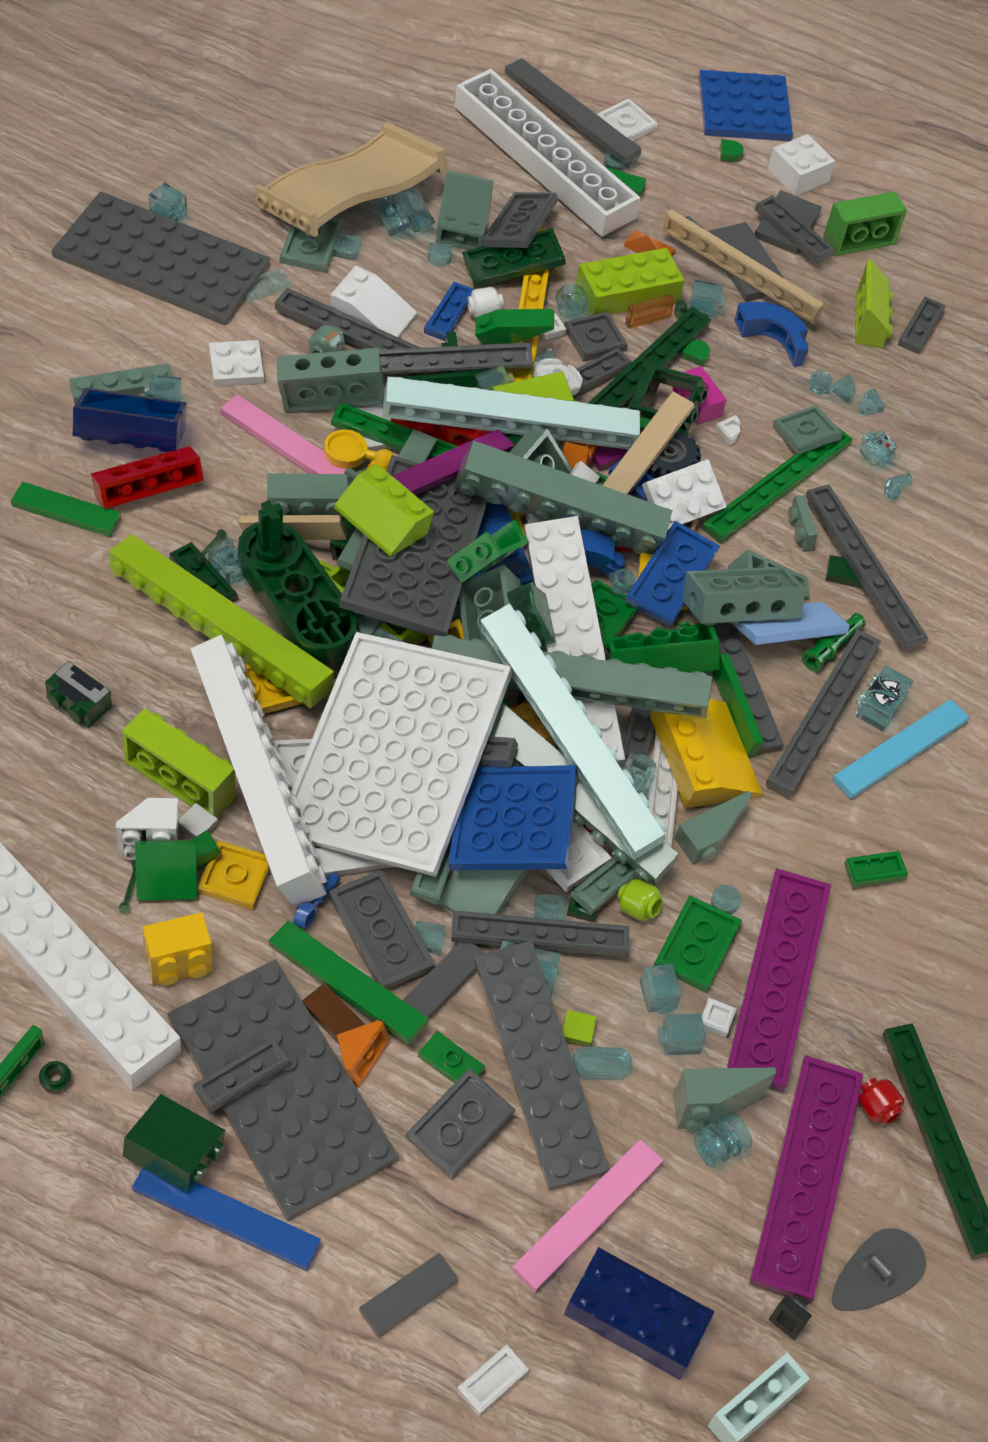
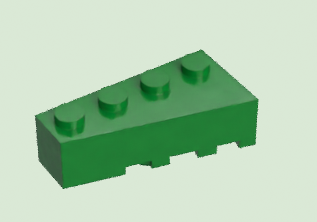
[607,621,720,673]

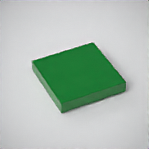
[135,840,197,901]

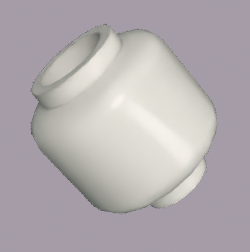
[467,287,504,319]

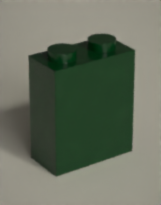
[122,1094,226,1193]

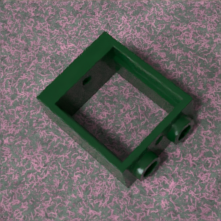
[629,364,708,431]

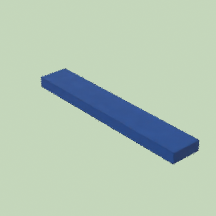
[132,1168,321,1271]

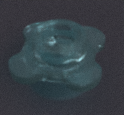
[608,569,635,595]

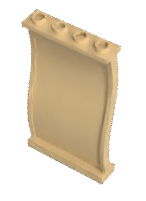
[255,122,448,237]

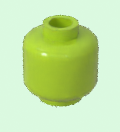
[618,879,663,922]

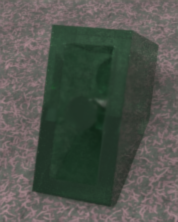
[507,582,556,648]

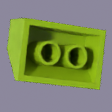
[855,259,893,348]
[334,464,434,557]

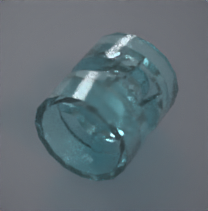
[693,1113,752,1168]

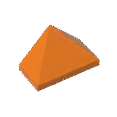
[623,230,675,256]
[337,1020,391,1088]

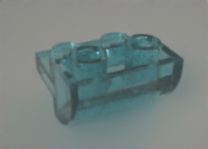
[373,186,435,237]

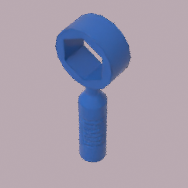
[293,873,340,930]

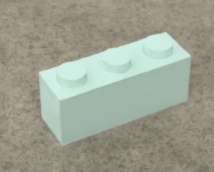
[708,1352,810,1442]

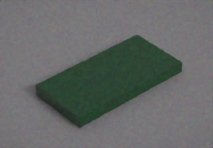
[462,228,566,289]

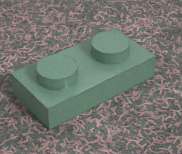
[788,495,818,552]

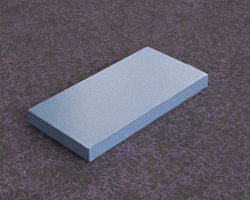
[733,602,849,645]

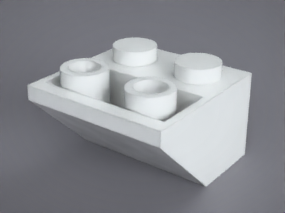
[116,798,179,860]

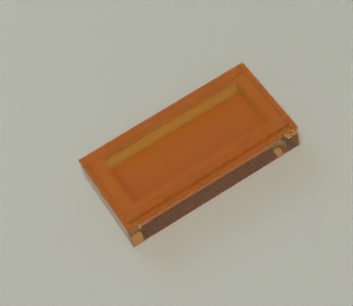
[625,295,675,329]

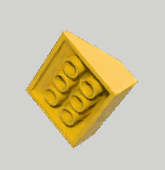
[650,699,763,809]

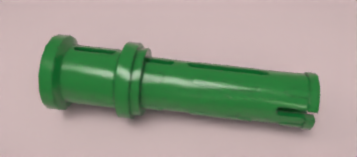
[802,613,866,672]

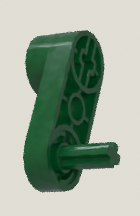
[238,501,357,679]

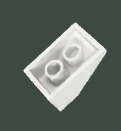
[330,265,417,338]

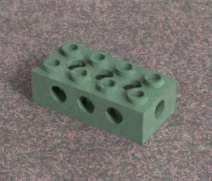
[277,348,385,413]
[683,566,806,626]

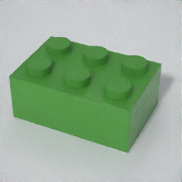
[823,191,907,256]

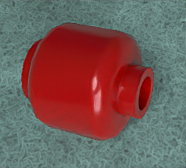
[858,1078,904,1125]

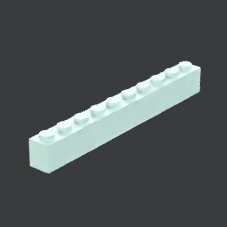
[383,377,640,450]
[481,603,666,860]

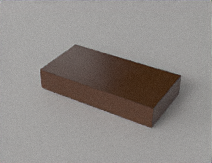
[302,983,365,1044]

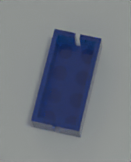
[72,387,187,452]
[564,1247,715,1380]

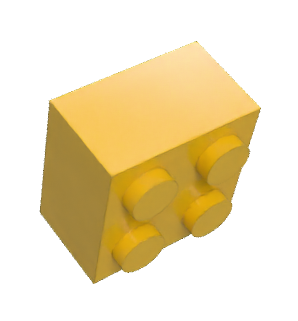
[142,912,212,986]

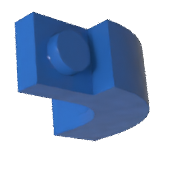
[734,302,808,367]
[580,529,625,582]

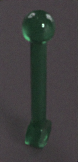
[194,529,227,564]
[118,860,136,913]

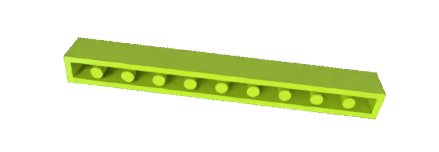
[109,534,334,708]

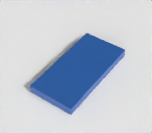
[624,521,720,627]

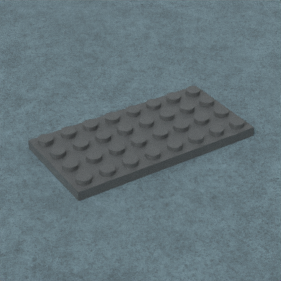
[52,191,270,325]
[339,455,487,637]
[167,959,399,1222]

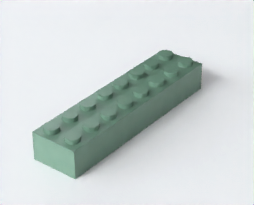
[454,440,673,555]

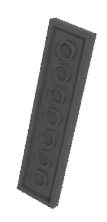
[474,940,609,1191]

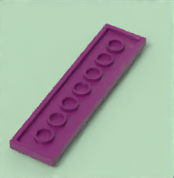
[726,868,832,1091]
[749,1055,863,1303]

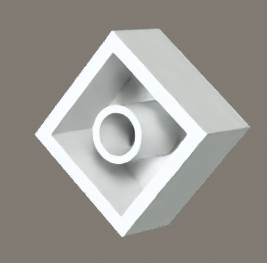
[768,134,835,196]

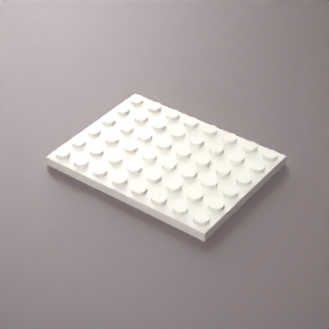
[290,632,513,877]

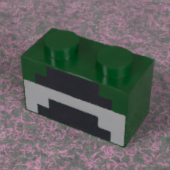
[45,661,112,728]

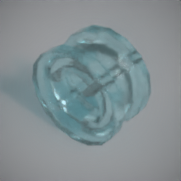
[808,370,832,395]

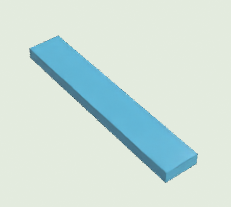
[832,699,970,799]

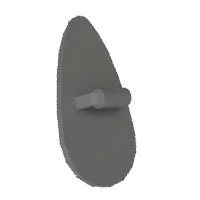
[832,1228,926,1311]

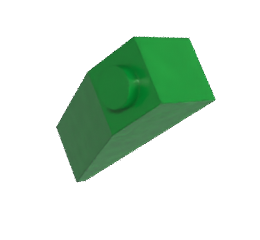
[475,309,554,345]

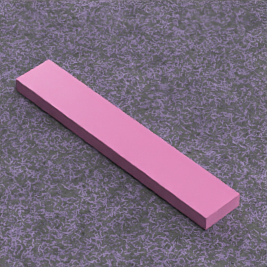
[220,394,346,474]
[512,1139,663,1292]

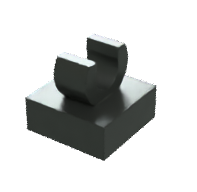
[768,1294,812,1340]

